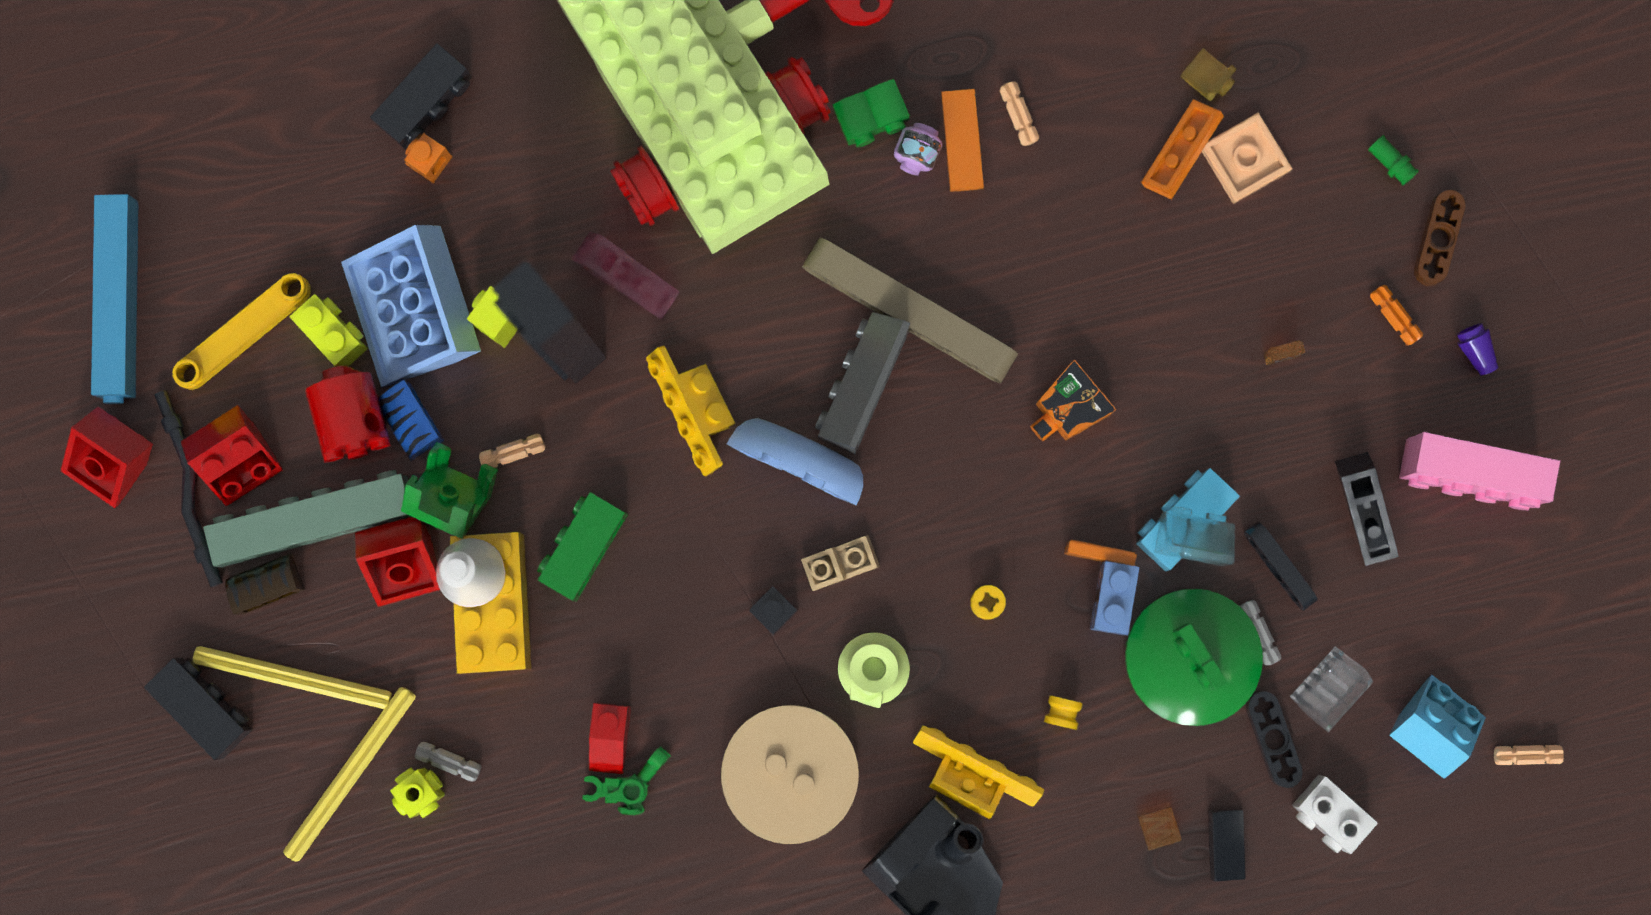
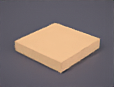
[1202,113,1293,204]

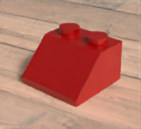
[61,407,153,508]
[355,517,440,607]

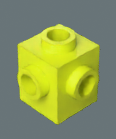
[390,768,445,818]

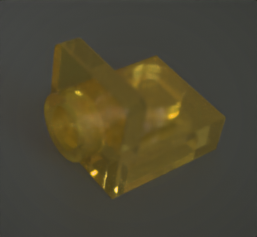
[1180,49,1237,101]

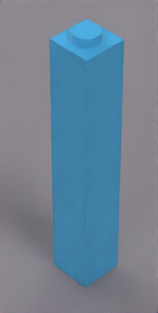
[91,194,138,404]

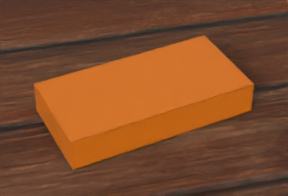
[1064,540,1137,566]

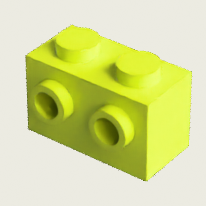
[467,286,517,348]
[289,294,368,367]

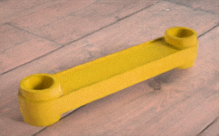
[173,273,311,390]

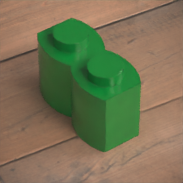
[832,79,910,148]

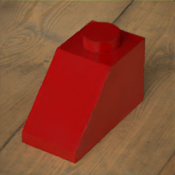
[589,703,631,774]

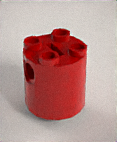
[305,365,391,463]

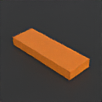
[941,89,984,192]
[1141,99,1224,200]

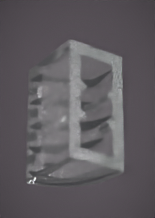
[1290,646,1373,732]

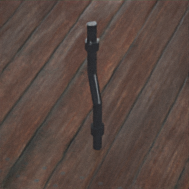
[154,390,224,588]

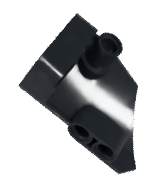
[862,794,1003,915]

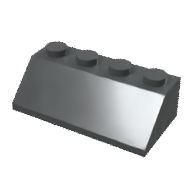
[815,312,910,455]

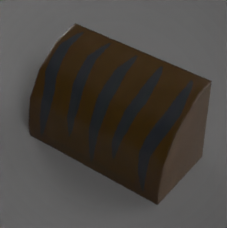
[225,553,305,615]

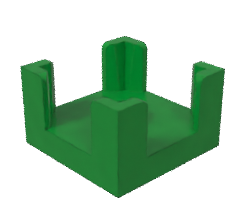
[401,442,498,539]

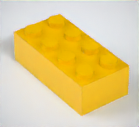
[450,532,531,674]

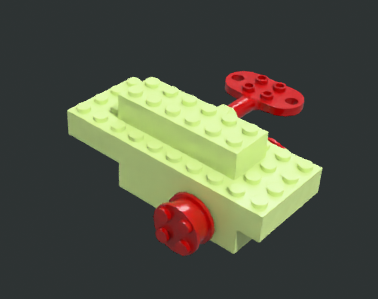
[557,0,894,254]

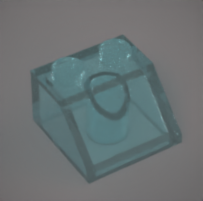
[1154,506,1235,566]

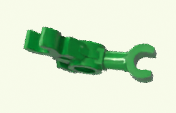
[582,747,671,815]

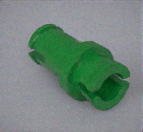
[1368,135,1419,186]

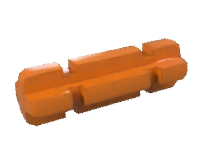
[1370,285,1423,345]

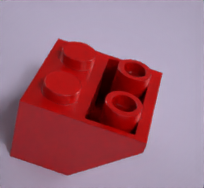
[181,405,283,506]

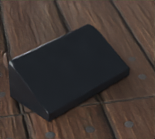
[1208,810,1246,881]

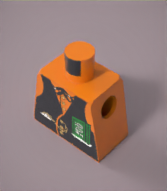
[1030,360,1116,441]

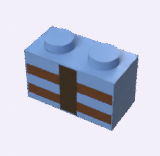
[1090,561,1139,635]

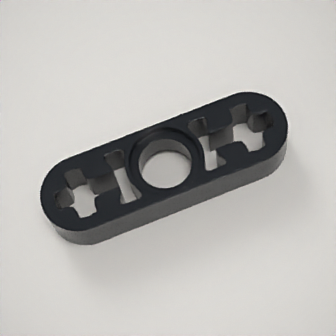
[1244,521,1318,611]
[1246,691,1303,788]

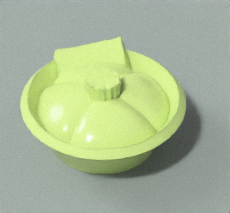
[838,633,910,708]

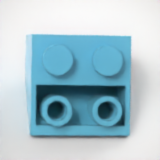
[1390,675,1486,779]

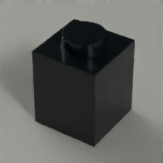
[749,586,798,635]

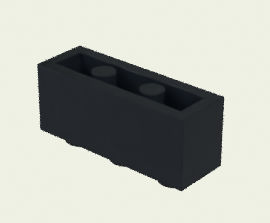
[370,43,472,150]
[144,658,253,760]

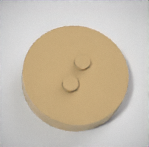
[721,705,859,844]

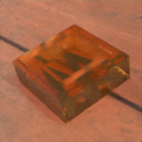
[1263,340,1306,366]
[1138,807,1182,851]

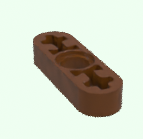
[1414,190,1466,286]

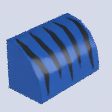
[379,380,444,461]

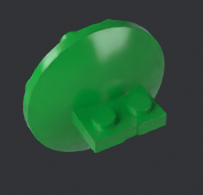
[1125,589,1263,726]

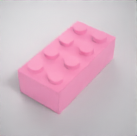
[1399,432,1560,511]

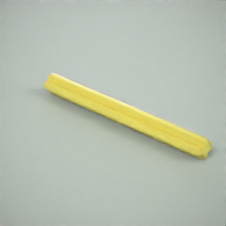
[193,646,392,709]
[283,687,416,862]

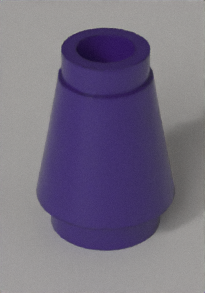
[1457,323,1499,376]

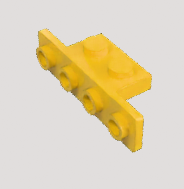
[646,345,735,476]
[913,726,1044,819]

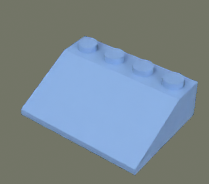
[341,225,481,387]

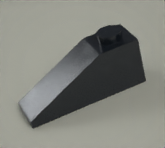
[1334,452,1399,566]

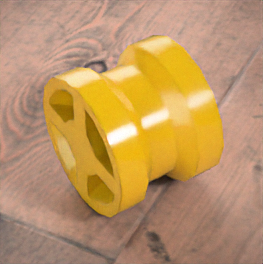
[970,585,1006,620]
[1044,695,1083,730]

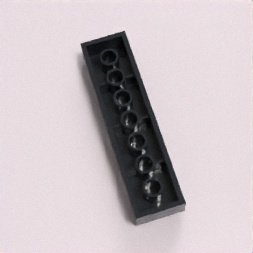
[492,260,607,384]

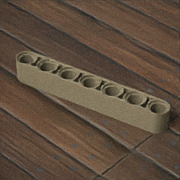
[802,238,1018,383]

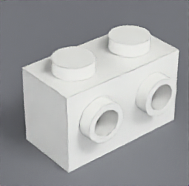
[1292,775,1378,854]

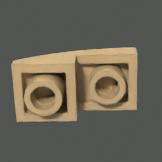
[801,535,880,591]

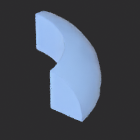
[727,418,863,505]

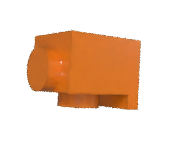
[404,133,452,183]

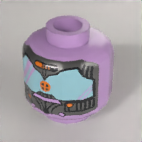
[894,123,942,175]

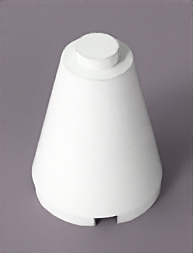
[436,538,505,607]

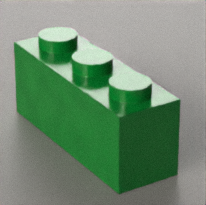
[537,492,628,602]

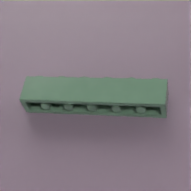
[203,470,412,568]

